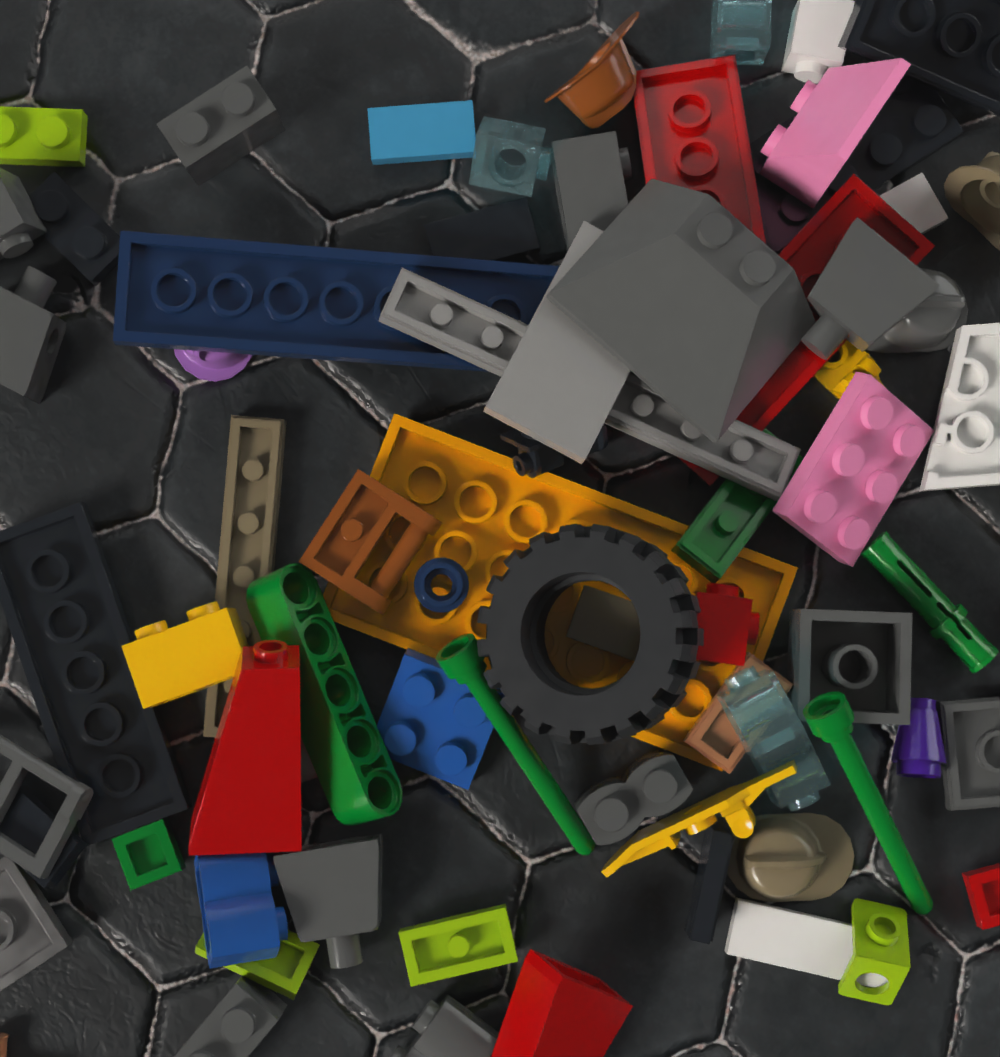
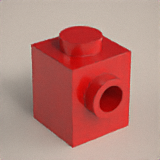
[691,583,760,666]

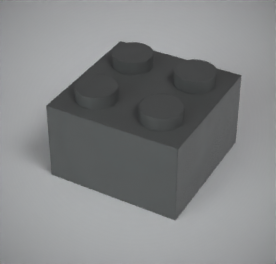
[786,609,912,725]

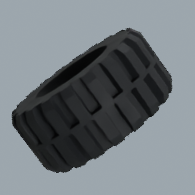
[477,524,704,745]

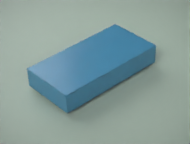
[367,100,477,165]

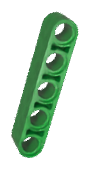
[246,563,403,826]

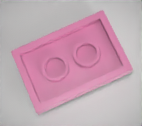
[772,372,935,567]

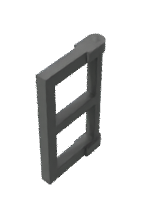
[0,734,93,879]

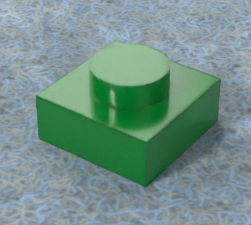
[111,817,186,891]

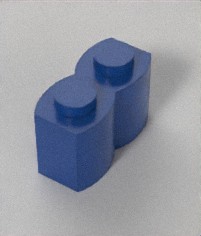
[194,853,288,969]

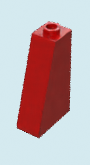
[188,640,302,856]
[491,949,633,1057]

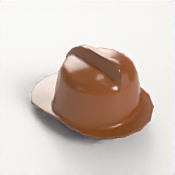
[544,11,640,129]

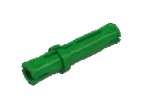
[860,531,999,673]

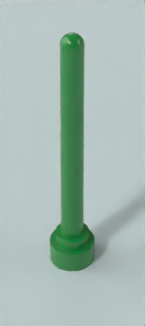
[436,634,595,855]
[803,692,933,915]

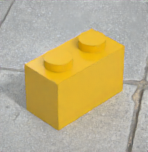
[121,601,249,709]

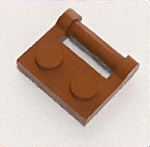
[299,469,442,615]

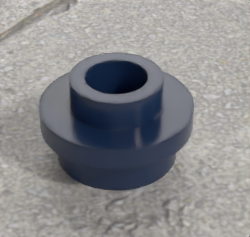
[414,558,469,613]

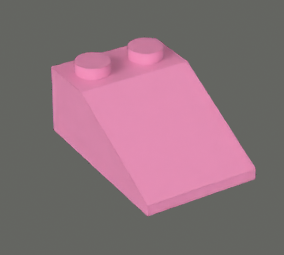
[760,58,911,208]

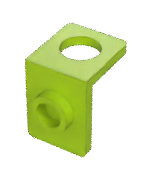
[838,898,911,1005]

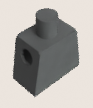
[801,217,940,360]
[0,266,66,404]
[273,832,383,969]

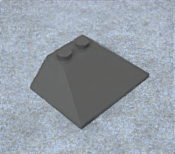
[547,178,816,443]

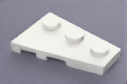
[919,323,1000,492]

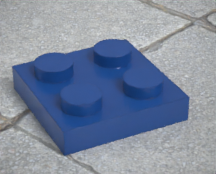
[377,648,505,790]

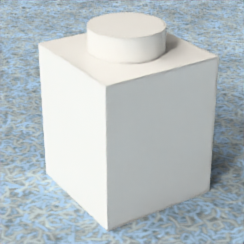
[781,0,855,83]

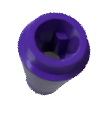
[891,698,947,778]

